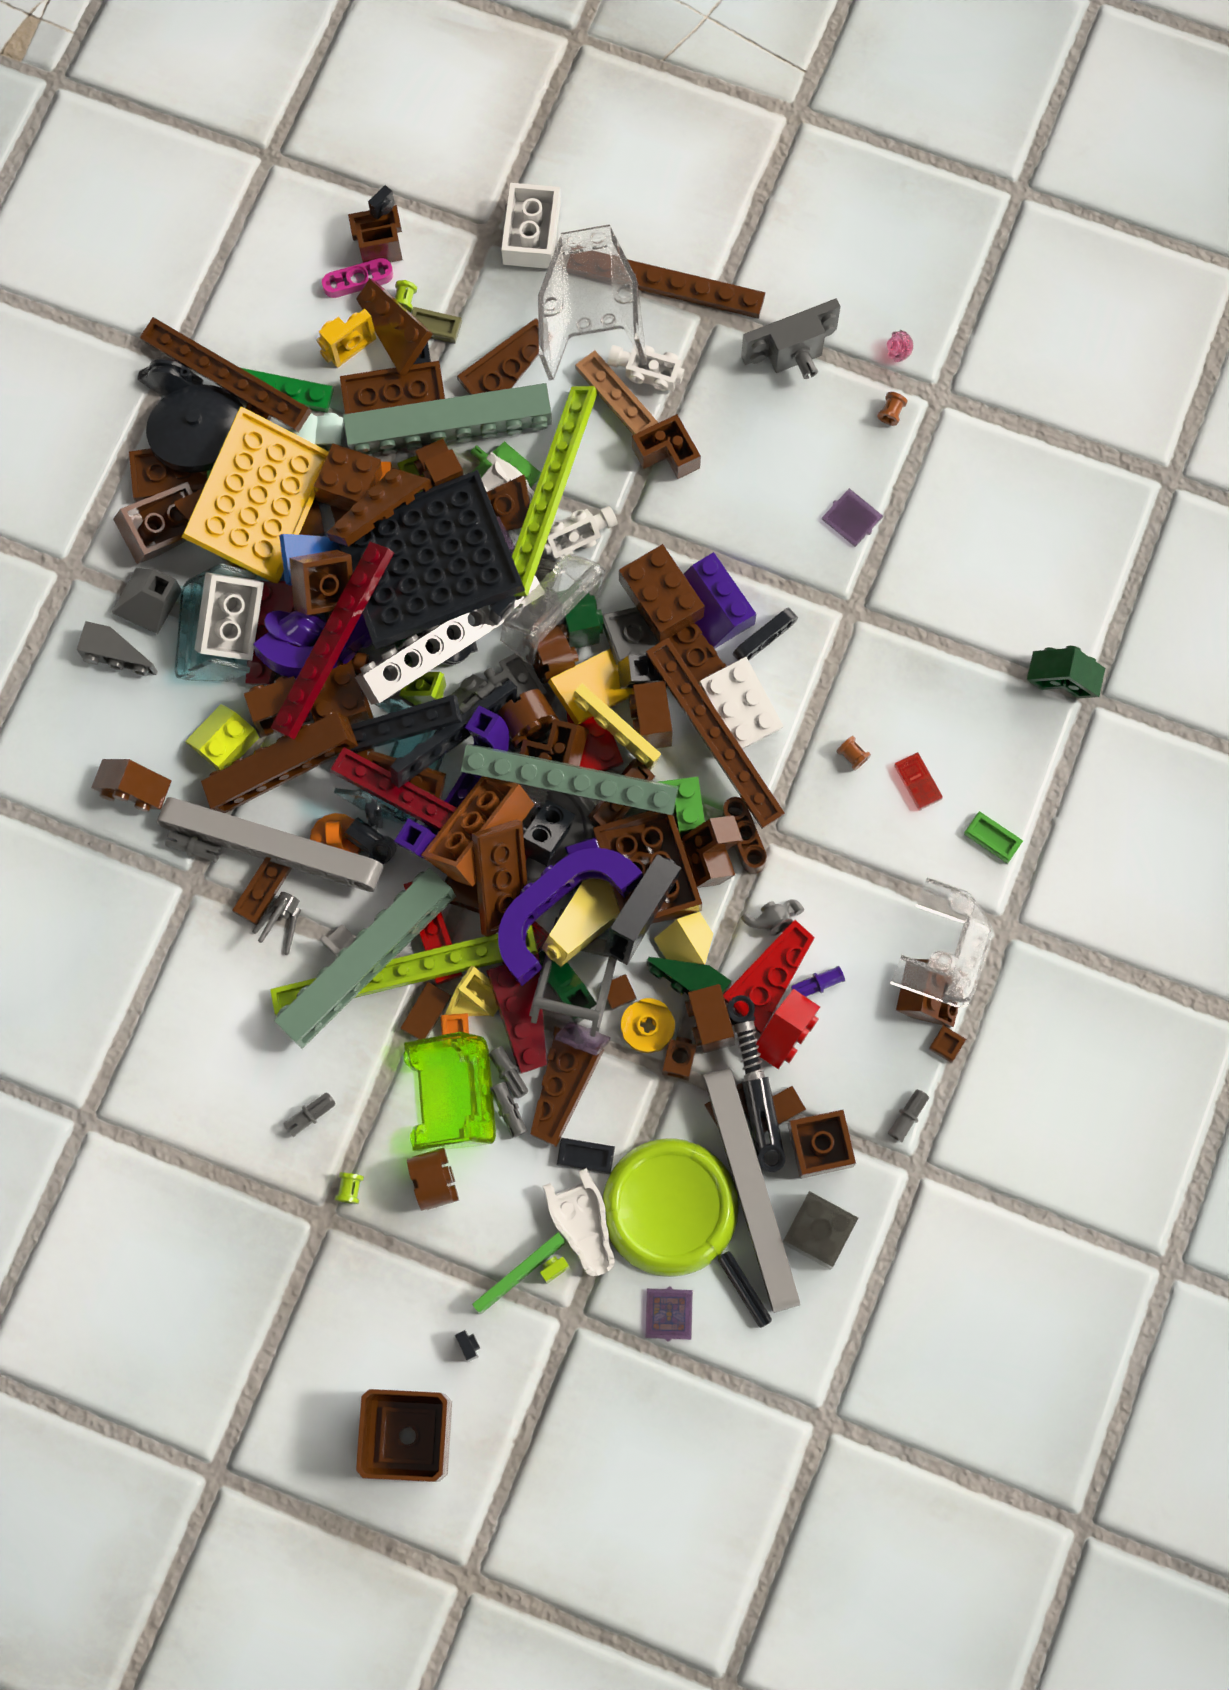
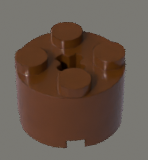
[525,623,579,684]
[497,689,559,749]
[407,1147,459,1211]

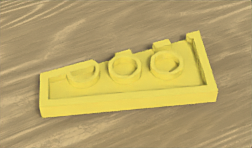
[573,683,661,770]

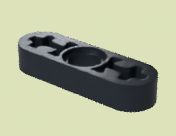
[732,607,798,661]

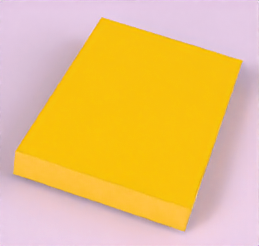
[548,649,633,725]

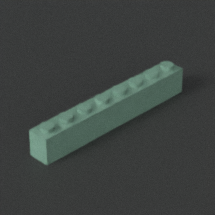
[461,744,679,815]
[274,868,456,1049]

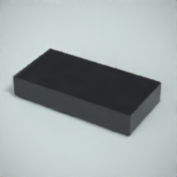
[556,1137,615,1174]

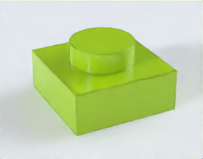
[540,1256,570,1284]

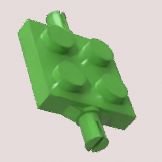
[470,441,541,488]

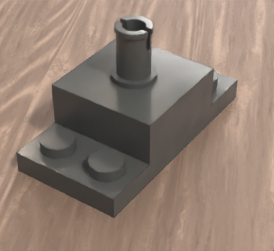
[741,298,841,379]

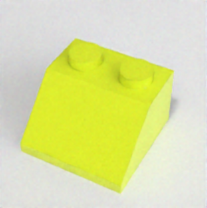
[185,704,259,770]

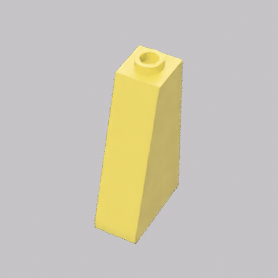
[542,878,620,967]

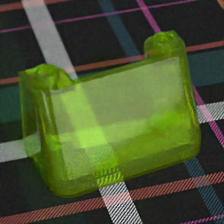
[403,1032,496,1152]

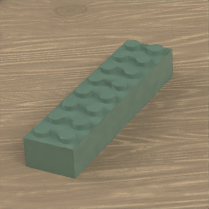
[343,383,552,456]

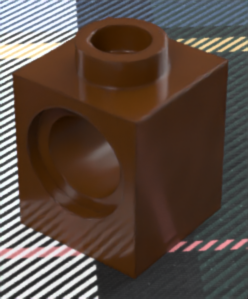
[662,1037,697,1081]

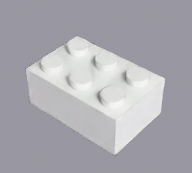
[501,183,561,269]
[194,572,264,661]
[699,657,783,749]

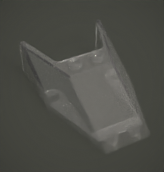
[538,224,647,380]

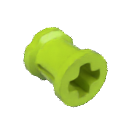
[395,280,417,312]
[335,1172,364,1204]

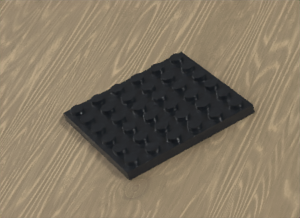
[339,470,525,650]

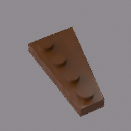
[356,278,433,376]
[457,318,552,395]
[326,468,433,546]
[487,474,530,532]
[669,623,727,683]
[530,1026,604,1147]

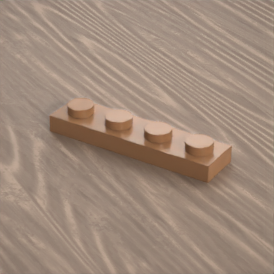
[575,350,658,435]

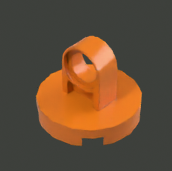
[310,813,361,854]

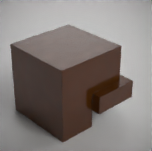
[348,205,403,263]

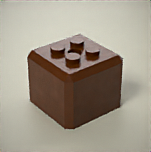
[356,1389,452,1482]

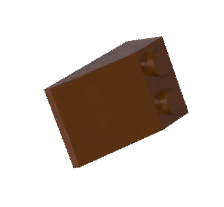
[113,482,193,564]

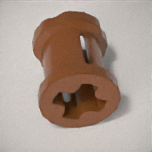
[877,392,908,426]
[836,736,871,771]

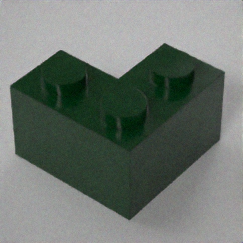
[557,587,604,649]
[1027,645,1106,699]

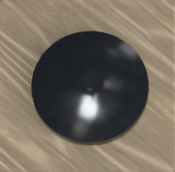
[146,384,244,473]

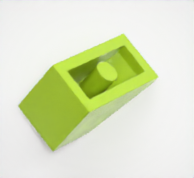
[399,672,446,705]

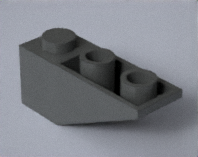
[77,621,158,676]

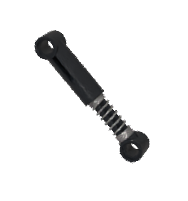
[727,995,785,1172]

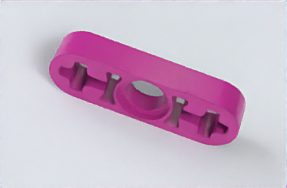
[322,258,393,298]

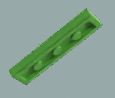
[472,1232,565,1314]

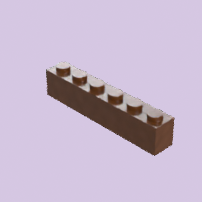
[201,711,358,813]

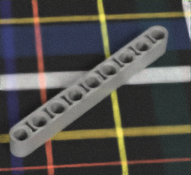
[156,797,384,892]
[703,1067,800,1313]

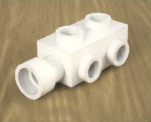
[607,345,685,392]
[544,506,618,559]

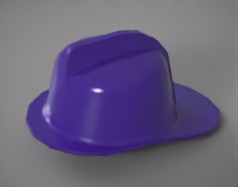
[264,610,326,648]

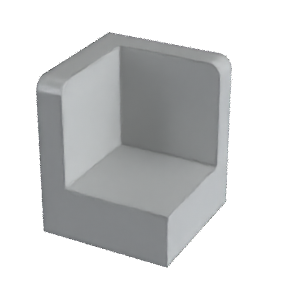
[320,924,356,956]

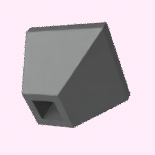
[112,568,182,634]

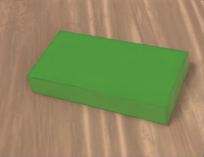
[964,811,1023,864]

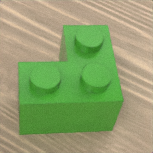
[648,777,705,838]

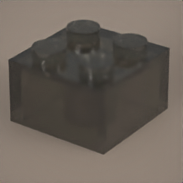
[782,1191,858,1270]

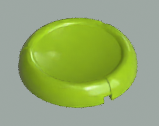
[602,1138,739,1277]

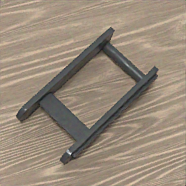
[529,909,617,1037]

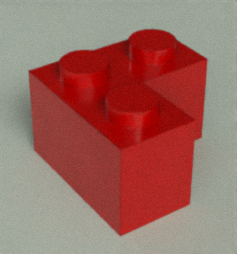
[756,989,820,1070]

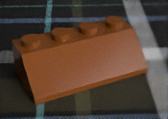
[421,776,535,887]

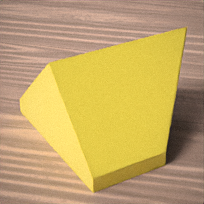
[654,912,713,964]
[445,965,498,1017]

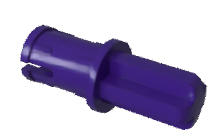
[791,966,845,997]

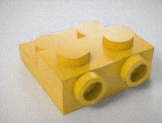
[316,309,377,368]

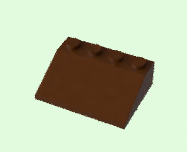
[593,811,702,924]

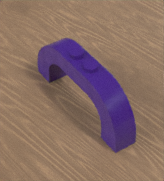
[253,613,373,679]
[394,706,509,858]
[498,848,643,986]

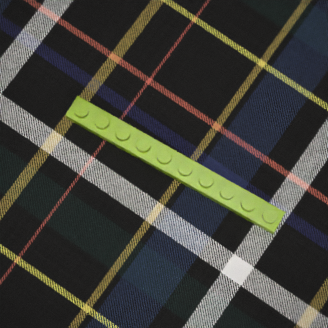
[512,386,598,596]
[270,925,538,1016]

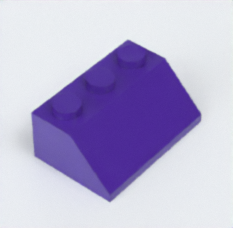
[684,552,756,649]

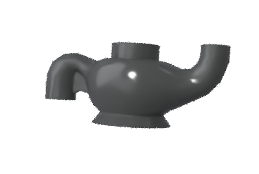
[741,899,804,935]

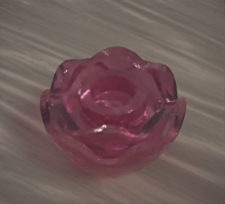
[887,330,913,362]

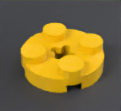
[621,998,675,1053]

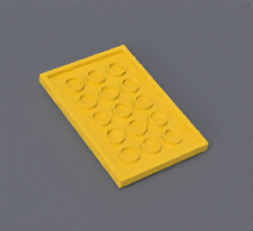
[182,407,329,583]

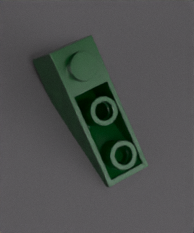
[538,950,597,1024]
[647,957,731,995]

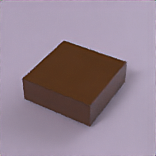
[601,974,637,1010]
[929,1025,966,1063]

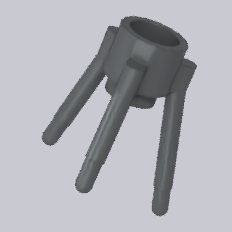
[252,892,301,955]

